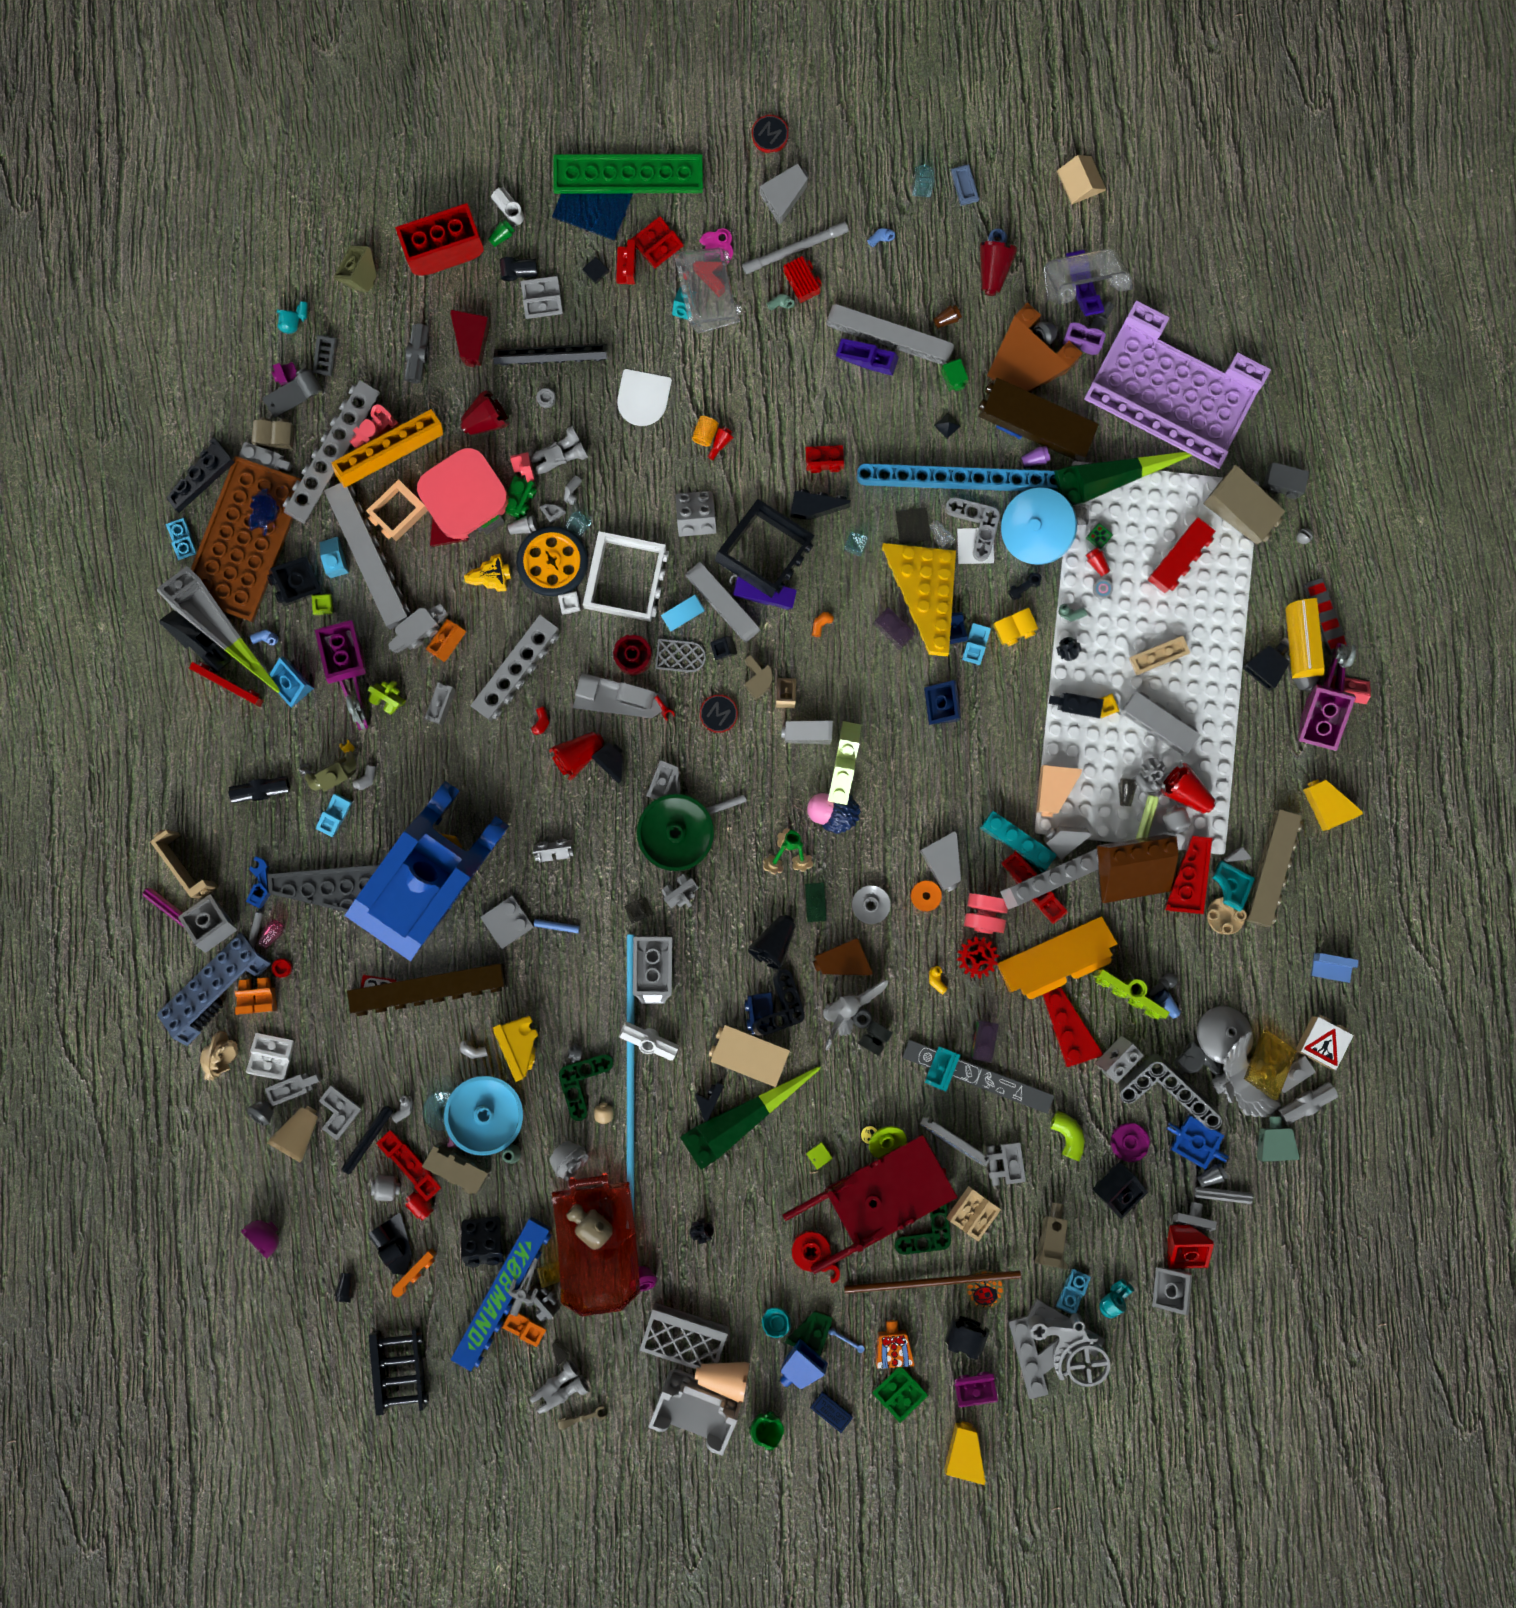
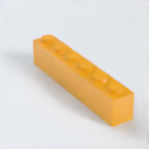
[331,409,443,488]

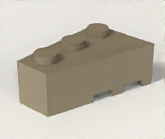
[422,1142,491,1194]

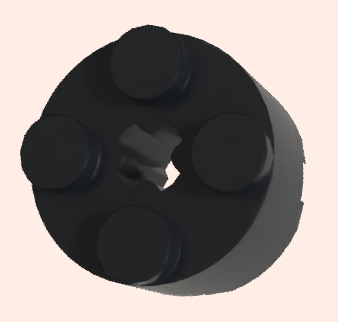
[945,1316,990,1359]

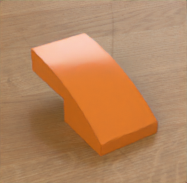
[501,1308,546,1347]

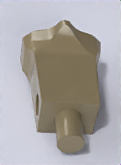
[1034,1202,1068,1270]

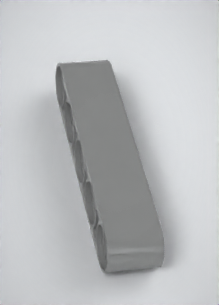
[685,562,760,643]

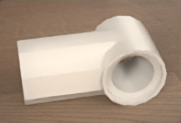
[491,187,524,226]

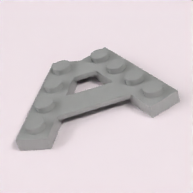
[1008,1298,1105,1399]

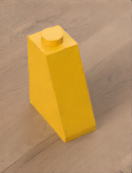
[1303,779,1363,831]
[944,1421,985,1485]

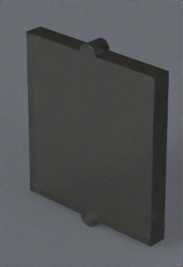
[896,507,931,544]

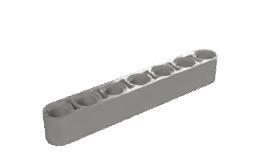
[826,304,954,365]

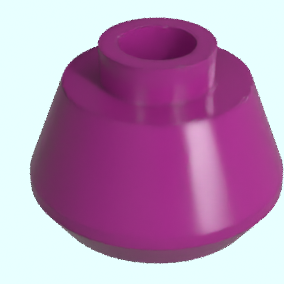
[631,1266,657,1292]

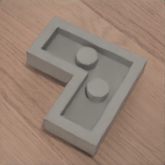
[319,1085,363,1140]

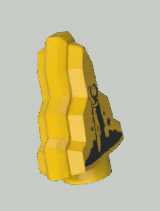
[464,554,511,592]

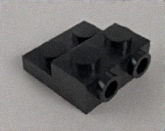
[267,556,322,607]

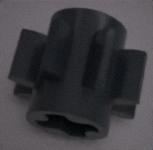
[1056,637,1082,661]
[690,1218,714,1244]

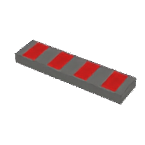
[1303,578,1349,656]

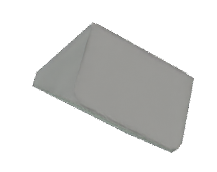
[1223,847,1251,862]

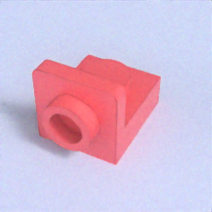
[510,452,535,482]

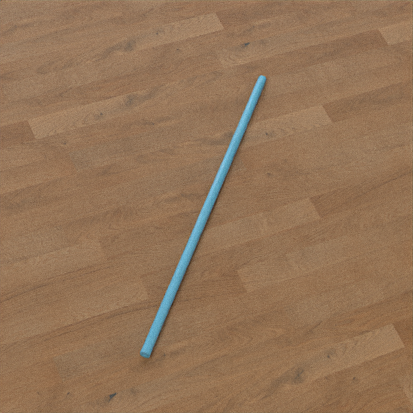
[627,935,634,1228]

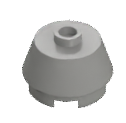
[550,1141,589,1181]

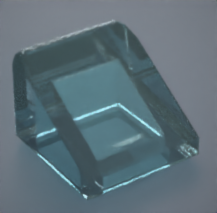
[564,511,592,538]

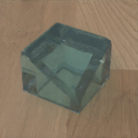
[844,532,868,557]

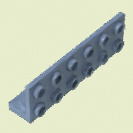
[157,933,271,1046]

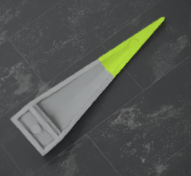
[157,566,280,693]

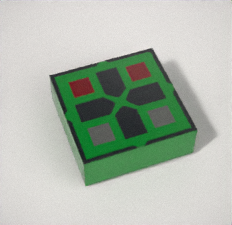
[1086,523,1113,550]

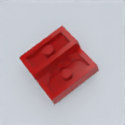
[631,216,684,269]

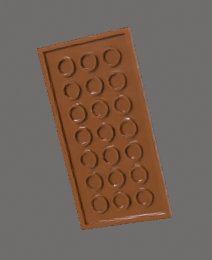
[191,456,307,623]

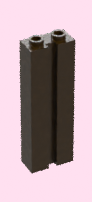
[978,378,1099,462]

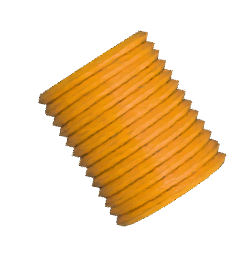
[692,416,719,446]

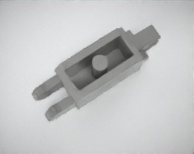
[388,604,448,654]

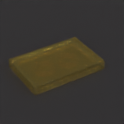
[1244,1030,1297,1100]

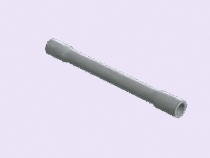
[742,221,849,274]

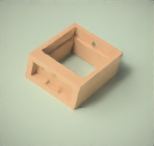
[366,479,428,541]

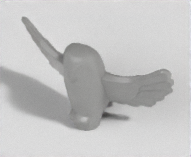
[823,980,889,1051]
[1211,1031,1281,1118]

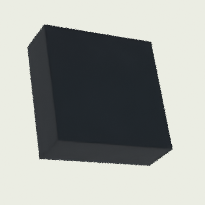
[582,257,609,284]

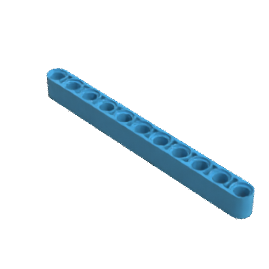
[856,464,1058,492]

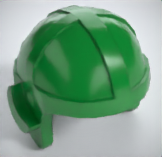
[749,1411,785,1450]

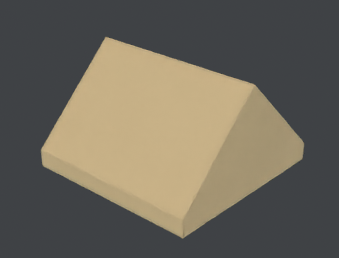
[1057,155,1106,205]

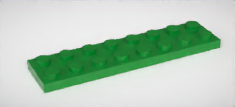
[553,154,703,194]

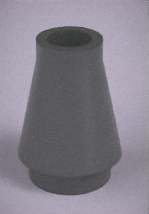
[1197,1163,1228,1188]

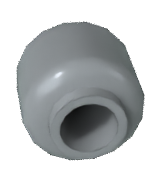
[1162,805,1191,835]
[370,1175,400,1201]

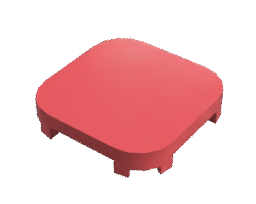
[417,448,509,540]

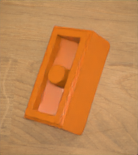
[426,619,466,662]

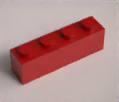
[1147,517,1216,593]

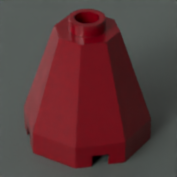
[460,390,510,435]

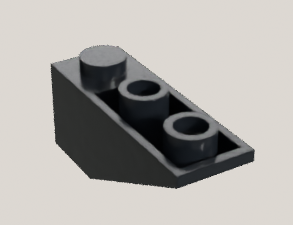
[790,489,851,520]

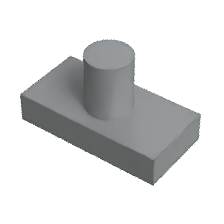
[1271,1055,1316,1093]
[1172,1202,1217,1232]

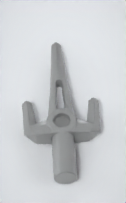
[508,1258,538,1316]

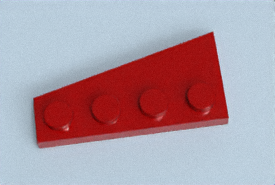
[1164,836,1212,914]
[1042,987,1103,1067]

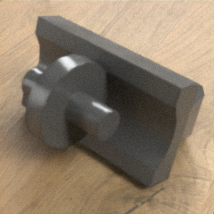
[524,1282,560,1321]

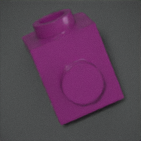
[271,362,297,386]

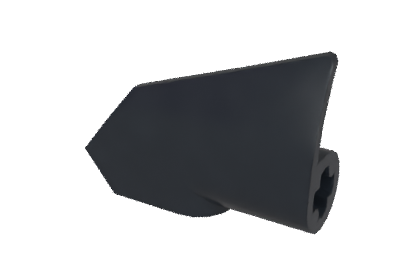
[368,1213,413,1275]

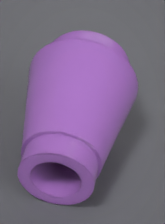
[1021,446,1051,467]

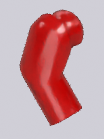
[531,707,550,735]

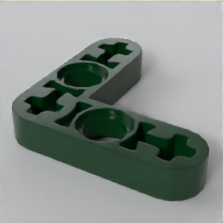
[559,1054,614,1121]
[894,1204,951,1255]

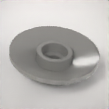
[852,886,891,924]

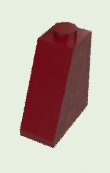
[450,310,491,367]

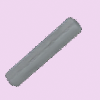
[1194,1187,1253,1204]

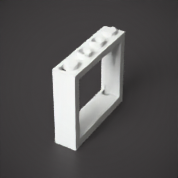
[583,531,669,622]

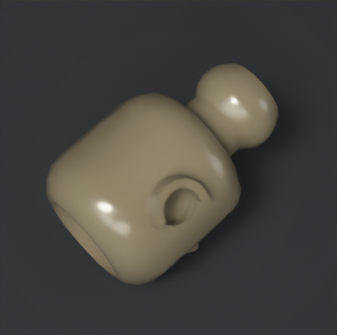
[566,1203,613,1250]

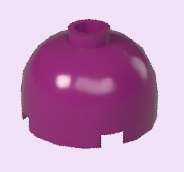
[240,1220,279,1259]

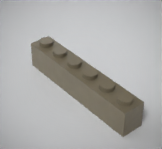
[1245,809,1303,927]

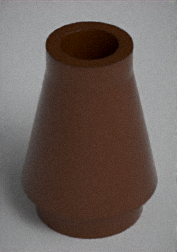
[933,304,962,329]

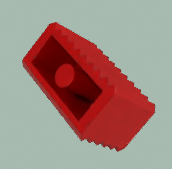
[783,256,822,303]

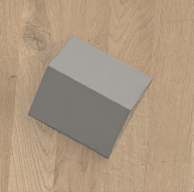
[1152,1267,1192,1315]

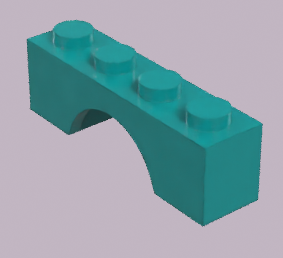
[980,811,1057,872]

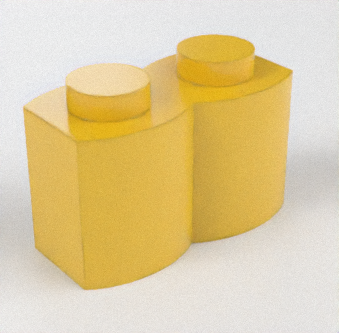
[993,608,1038,647]

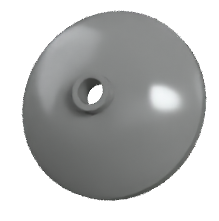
[1197,1006,1253,1064]

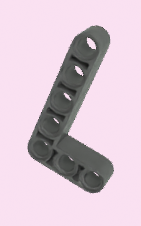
[1118,1054,1222,1130]

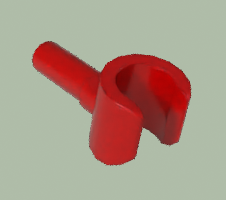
[654,695,675,721]

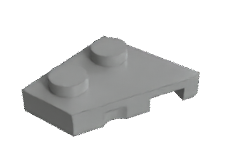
[646,760,680,800]

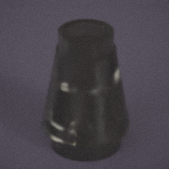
[1118,778,1137,806]

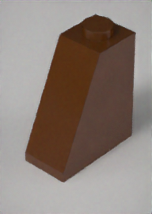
[812,938,873,975]

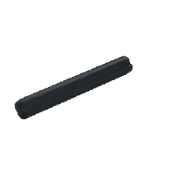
[341,1106,393,1175]

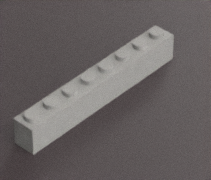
[324,483,411,630]

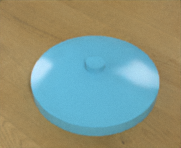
[1001,488,1077,565]
[444,1076,523,1155]

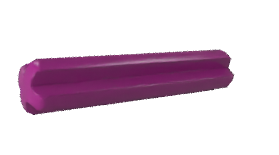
[142,888,184,928]

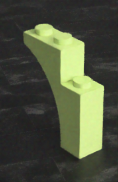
[828,721,861,805]

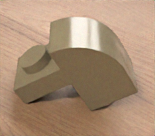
[744,655,772,701]

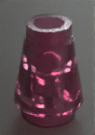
[258,919,285,949]

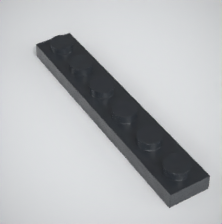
[493,343,607,366]

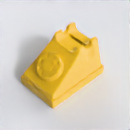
[492,1016,538,1082]

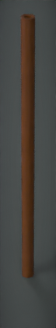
[844,1270,1021,1294]

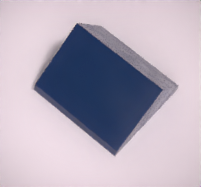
[924,680,961,725]

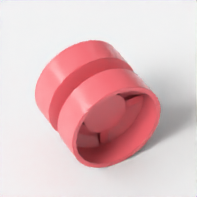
[964,893,1008,934]

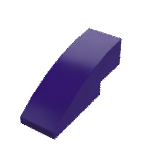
[836,338,899,376]
[733,576,797,610]

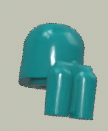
[276,302,308,334]
[1099,1278,1134,1318]

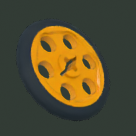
[516,526,588,597]

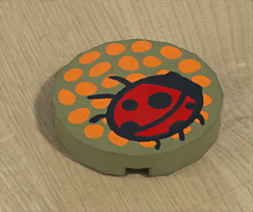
[964,1269,1004,1310]

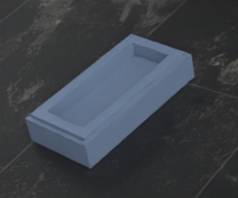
[951,164,979,206]

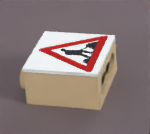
[1295,1015,1354,1070]

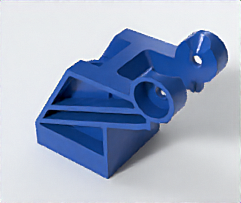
[344,781,509,961]

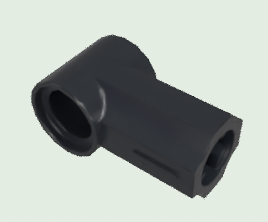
[500,257,538,281]

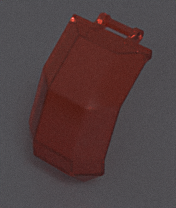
[552,1173,640,1316]

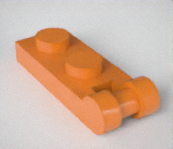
[392,1248,437,1297]

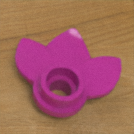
[699,228,733,265]

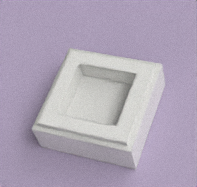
[558,592,581,615]

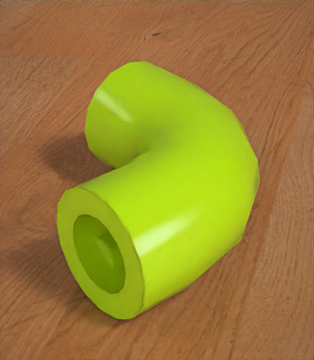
[1050,1110,1085,1162]

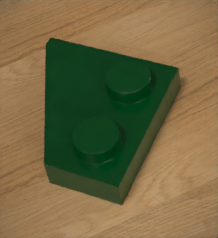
[785,1310,833,1356]

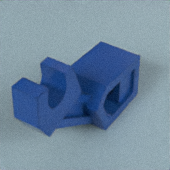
[246,856,270,908]

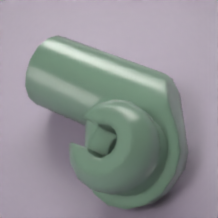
[766,294,795,311]
[1058,604,1087,622]

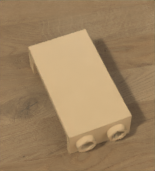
[150,830,218,899]
[709,1024,790,1087]

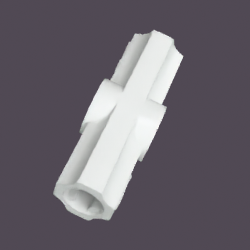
[619,1022,679,1060]

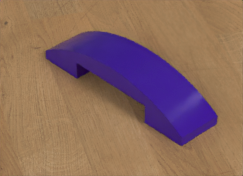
[1066,250,1104,316]

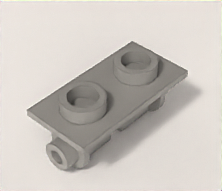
[533,839,574,863]

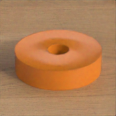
[910,881,942,911]

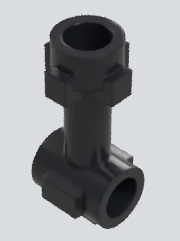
[1008,573,1042,601]

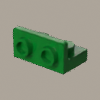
[505,476,537,519]

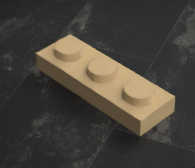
[1129,636,1190,676]

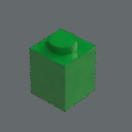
[941,359,968,392]

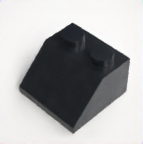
[1092,1162,1148,1219]

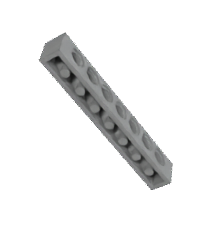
[283,380,380,524]

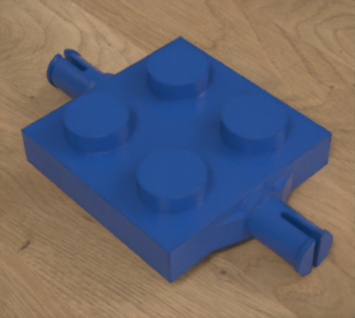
[1166,1115,1229,1170]

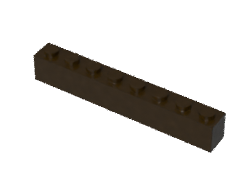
[347,963,507,1016]

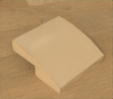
[946,1186,1001,1242]

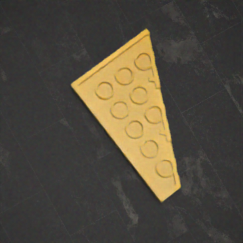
[882,543,956,657]

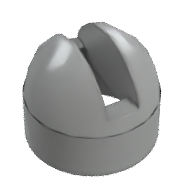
[1296,528,1313,544]

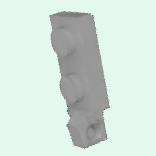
[239,442,293,472]
[265,1073,322,1107]

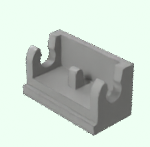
[425,682,456,726]

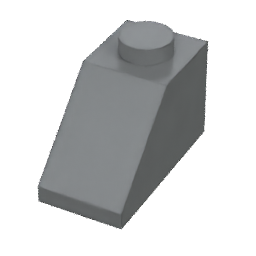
[1044,826,1091,860]

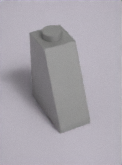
[760,164,809,224]
[781,721,833,745]
[920,831,961,892]

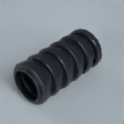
[190,998,224,1031]

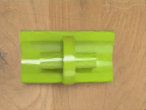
[368,680,406,715]

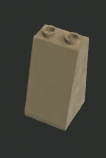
[1203,465,1285,545]

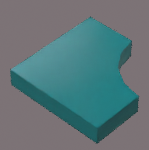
[1212,860,1255,912]

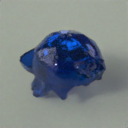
[248,488,279,536]

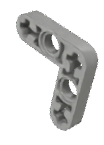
[945,498,1000,561]

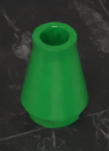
[488,220,515,247]

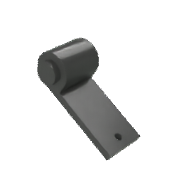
[262,368,323,418]

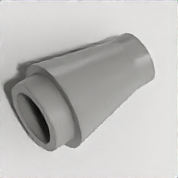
[508,515,537,535]

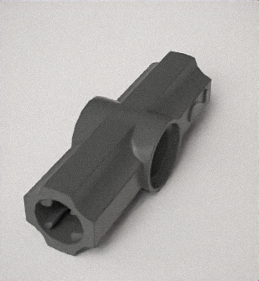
[405,323,430,384]

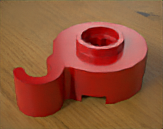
[791,1230,840,1283]

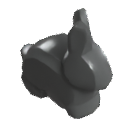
[1174,1040,1222,1075]

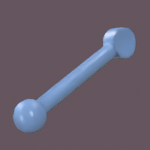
[828,1328,865,1353]

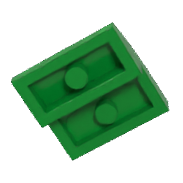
[872,1367,929,1423]

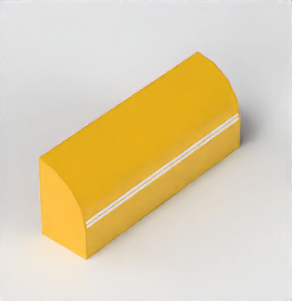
[1285,598,1324,679]

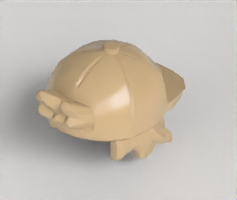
[200,1031,238,1081]

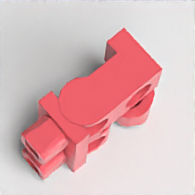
[349,404,400,449]

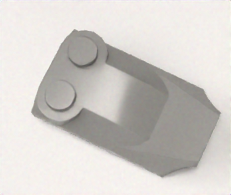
[633,936,673,1004]

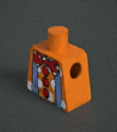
[875,1320,914,1369]

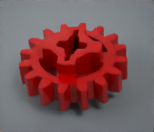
[956,937,999,979]

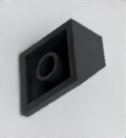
[591,743,625,787]

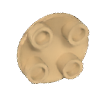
[1207,897,1247,935]

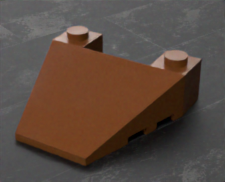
[987,302,1083,392]

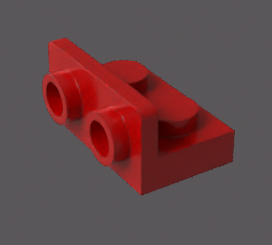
[616,239,636,285]
[805,445,845,473]

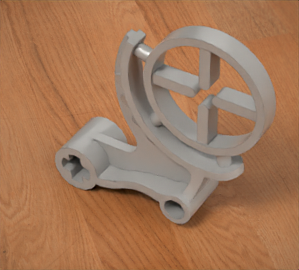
[1028,1313,1110,1387]

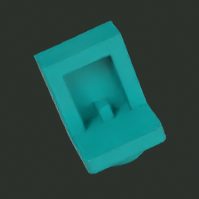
[672,287,698,320]

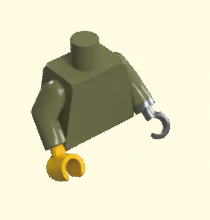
[299,739,357,792]

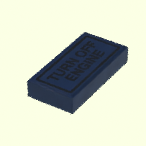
[810,1391,853,1433]

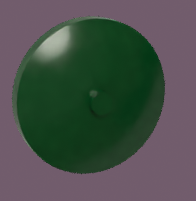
[637,794,714,871]

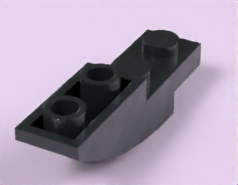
[159,610,232,673]

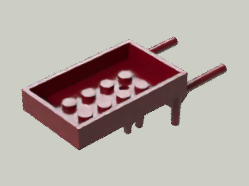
[782,1134,958,1274]

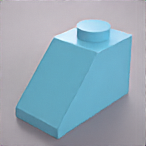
[319,537,349,578]

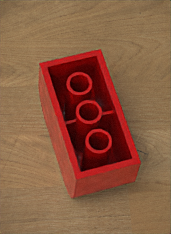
[395,203,484,276]

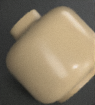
[594,1103,613,1124]

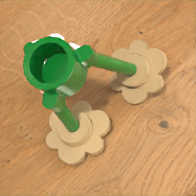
[763,829,813,875]

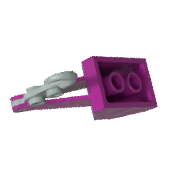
[315,620,369,731]
[1297,643,1356,751]

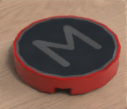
[752,115,788,153]
[700,695,738,733]

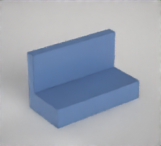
[1311,953,1359,983]

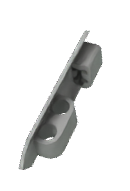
[573,673,669,718]

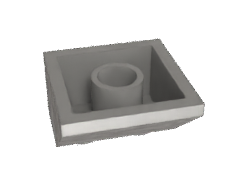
[178,894,237,953]

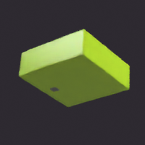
[312,594,333,615]
[806,1142,833,1170]

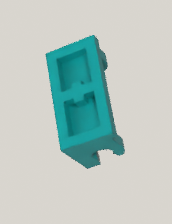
[925,1046,960,1091]

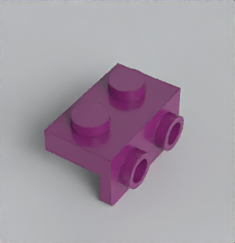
[954,1372,998,1408]

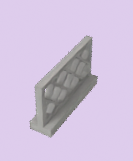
[639,1303,729,1369]

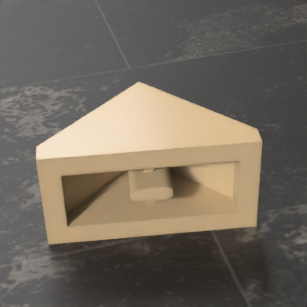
[776,678,796,708]

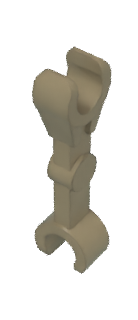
[558,1405,607,1430]

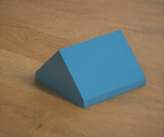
[269,656,314,708]

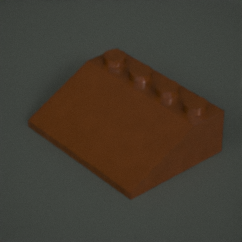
[1097,834,1178,903]

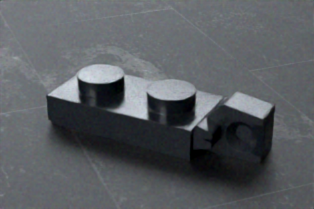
[1049,693,1104,719]

